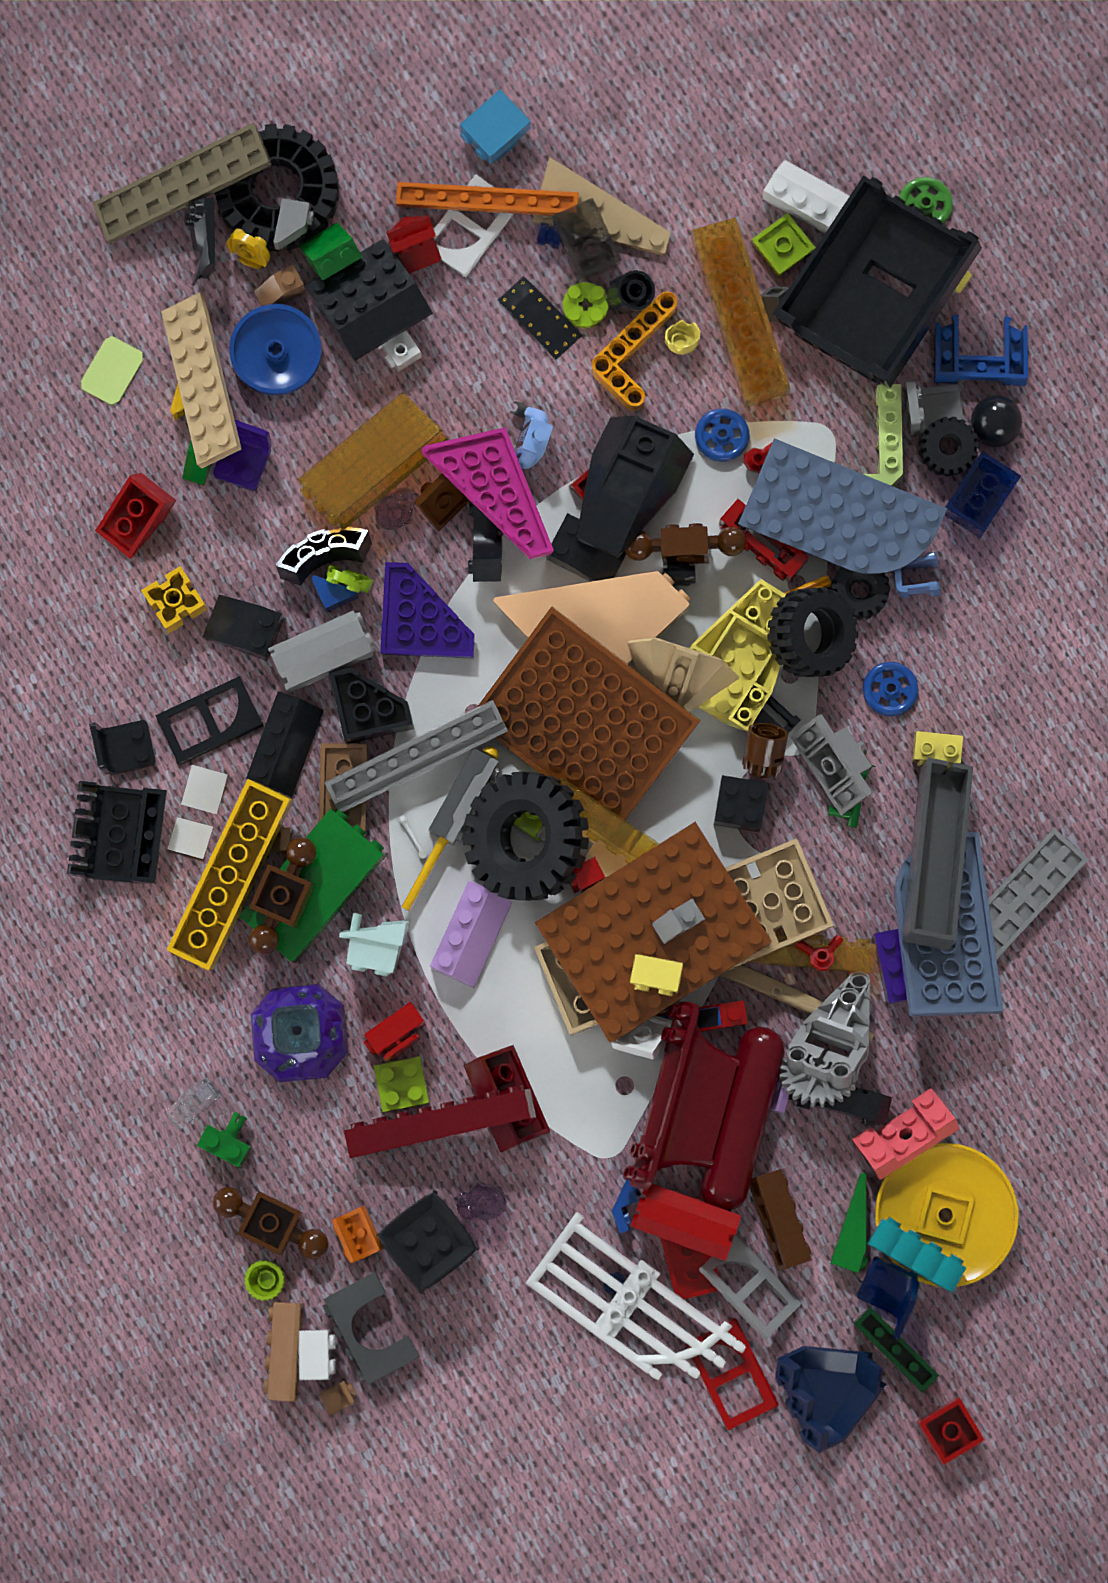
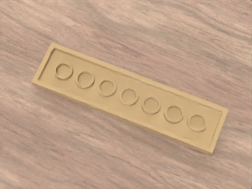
[161,292,241,468]

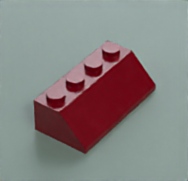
[463,1045,551,1153]

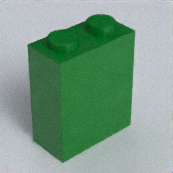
[298,222,362,280]

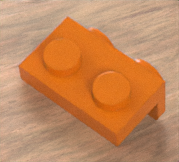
[332,1205,384,1263]

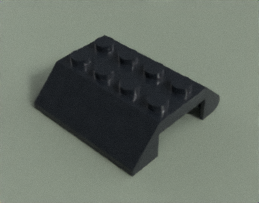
[67,781,167,884]

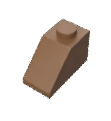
[254,265,305,306]

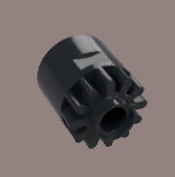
[605,270,655,314]

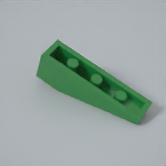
[830,1172,868,1273]

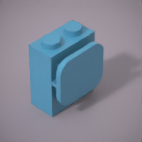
[460,89,531,164]

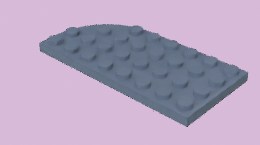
[738,438,947,574]
[894,832,1004,1017]

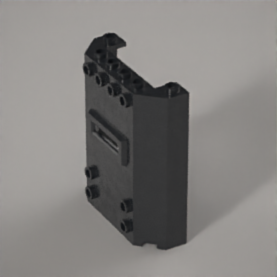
[772,175,982,388]

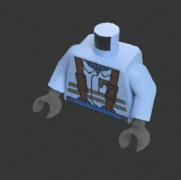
[510,401,553,469]

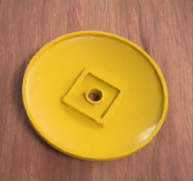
[875,1143,1019,1287]

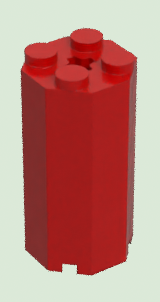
[630,1183,741,1261]

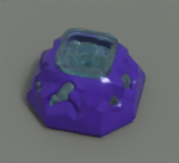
[250,984,348,1082]

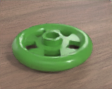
[899,177,953,223]

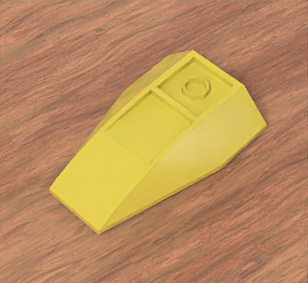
[690,579,786,732]

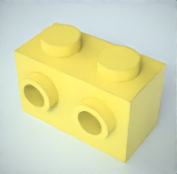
[912,731,963,770]
[630,954,683,996]

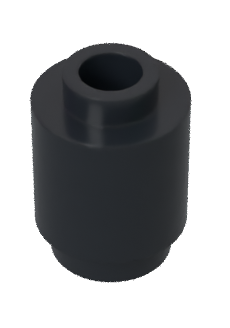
[662,563,696,586]

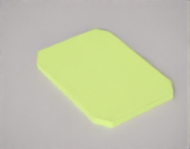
[81,336,143,405]

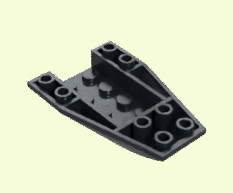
[576,415,694,558]

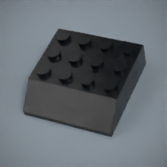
[305,239,433,361]

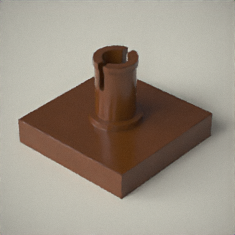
[414,474,470,532]

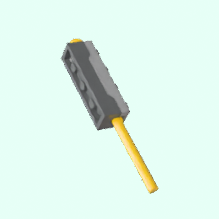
[401,746,500,911]

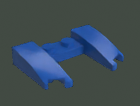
[934,315,1028,386]

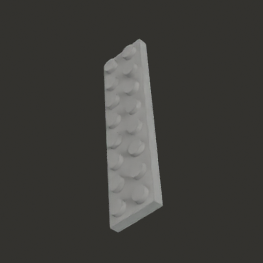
[988,828,1089,960]

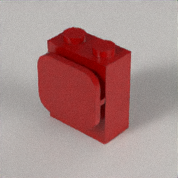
[363,1002,426,1063]

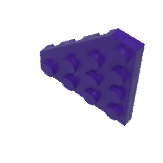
[380,562,475,658]

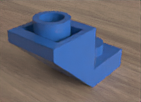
[612,1180,641,1234]

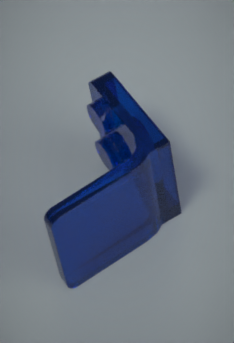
[857,1256,919,1340]

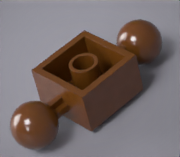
[625,523,746,566]
[249,837,317,955]
[213,1187,329,1260]

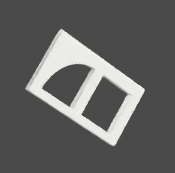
[434,174,514,278]

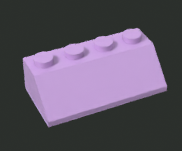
[430,880,512,988]

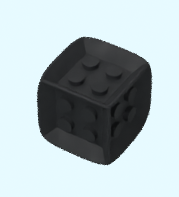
[376,1190,480,1294]

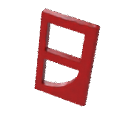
[685,1318,779,1431]

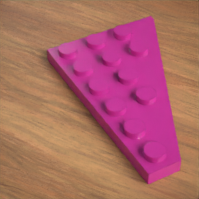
[421,427,554,559]

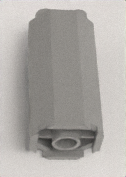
[268,611,376,694]

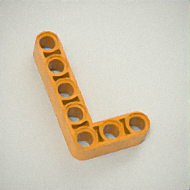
[592,291,677,412]

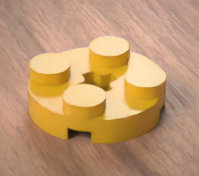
[226,229,271,269]

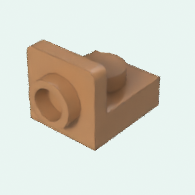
[319,1381,358,1416]

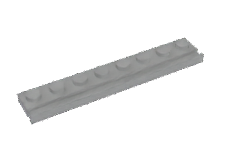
[324,700,508,812]

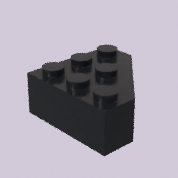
[329,667,415,744]

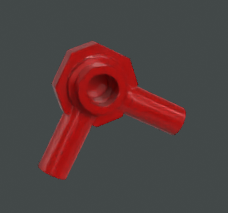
[743,442,772,474]
[795,935,843,972]

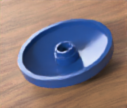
[229,304,322,396]

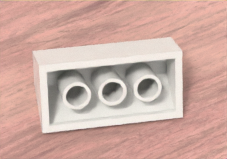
[762,160,849,234]

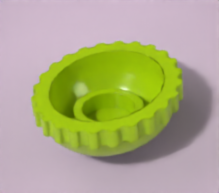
[244,1260,286,1301]

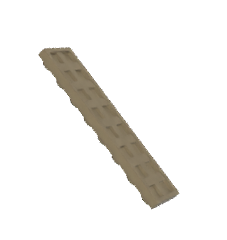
[92,123,272,244]

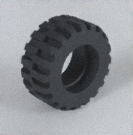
[767,587,858,677]

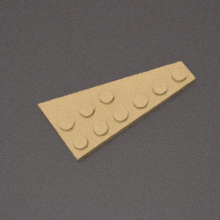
[532,157,671,256]

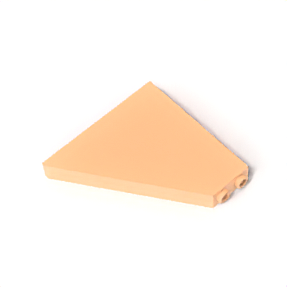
[493,571,691,665]

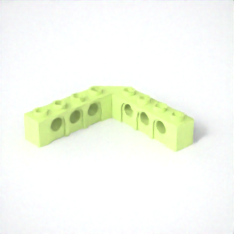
[864,384,903,487]

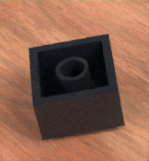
[713,775,768,832]

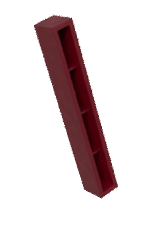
[343,1085,536,1158]

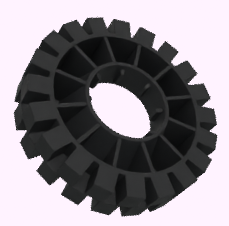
[214,124,339,251]
[463,772,589,901]

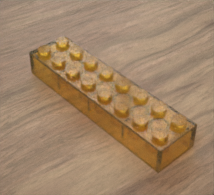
[691,217,790,408]

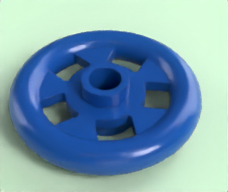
[695,408,750,462]
[863,662,919,717]

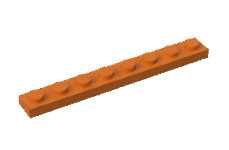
[395,182,579,217]

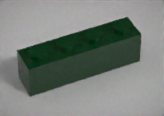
[853,1306,940,1393]

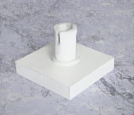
[612,1016,672,1060]

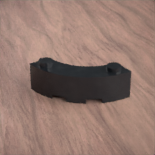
[468,501,502,582]
[275,526,372,586]
[788,1087,892,1127]

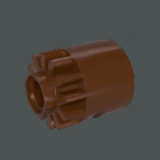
[742,723,788,778]

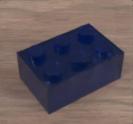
[945,451,1021,538]

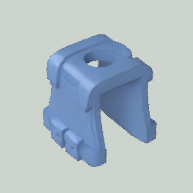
[894,552,941,598]

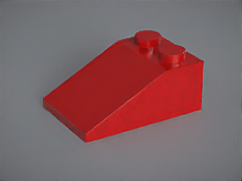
[95,473,177,558]

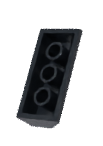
[246,691,324,797]

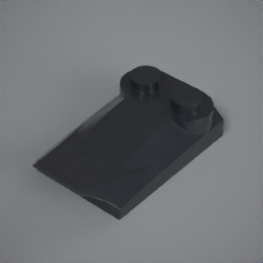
[184,198,215,286]

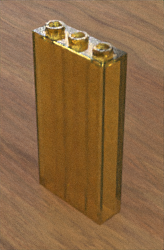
[297,391,448,531]

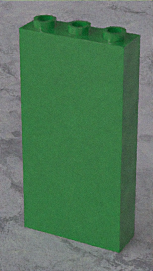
[239,809,387,963]

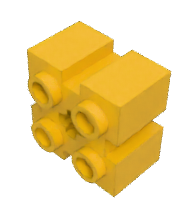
[141,566,208,634]

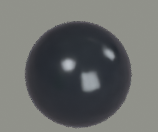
[970,395,1022,447]

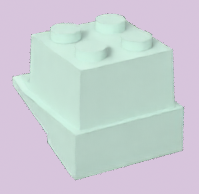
[339,913,410,976]

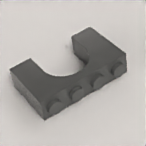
[323,1272,420,1385]

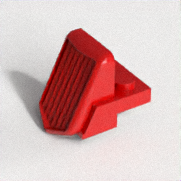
[386,214,441,274]

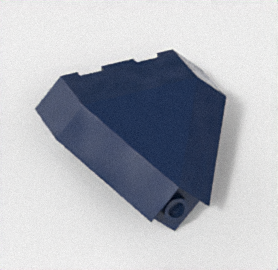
[775,1346,887,1454]

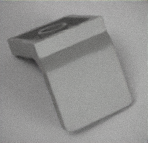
[904,379,964,436]

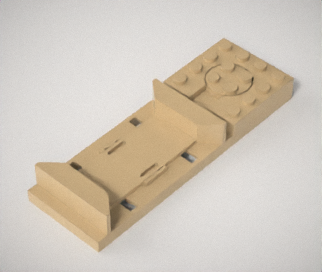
[534,838,834,1036]

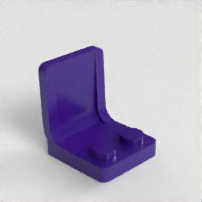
[213,419,272,491]

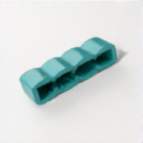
[867,1217,966,1293]

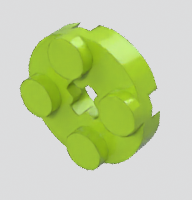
[563,282,608,329]
[326,565,374,593]

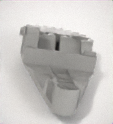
[780,972,870,1107]

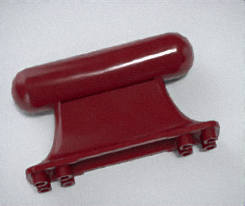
[623,1002,785,1211]

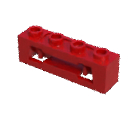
[719,498,809,583]

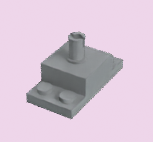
[790,714,872,815]

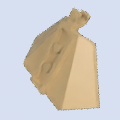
[627,637,739,711]

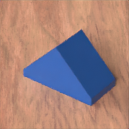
[312,575,358,612]

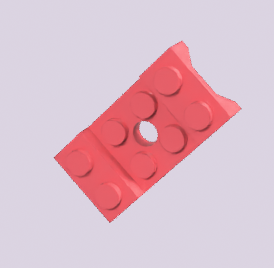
[852,1088,960,1180]

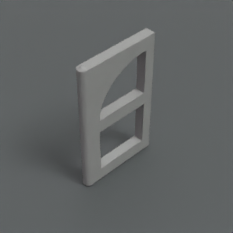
[699,1234,802,1340]

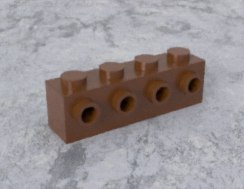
[750,1169,811,1271]

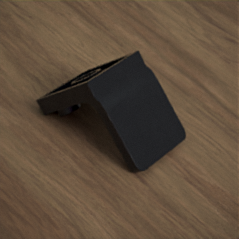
[89,720,156,775]

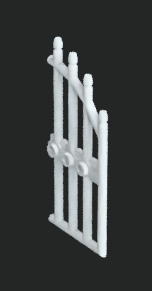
[525,1212,746,1380]

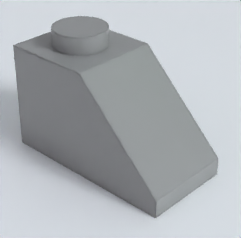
[274,198,314,250]

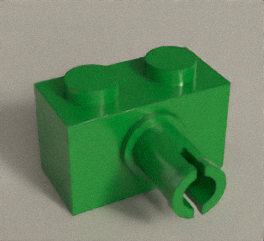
[197,1111,252,1168]

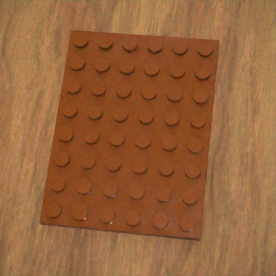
[476,606,701,832]
[535,821,772,1044]

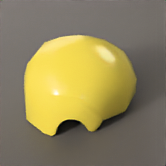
[665,320,701,355]

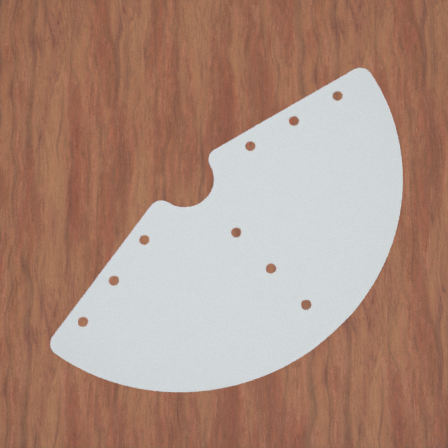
[389,421,836,1158]

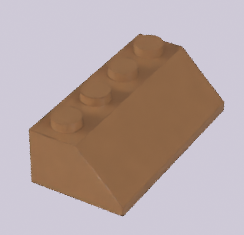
[264,1302,304,1402]

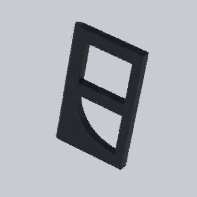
[155,676,263,766]

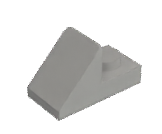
[652,899,705,944]

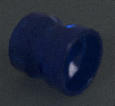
[536,222,564,249]

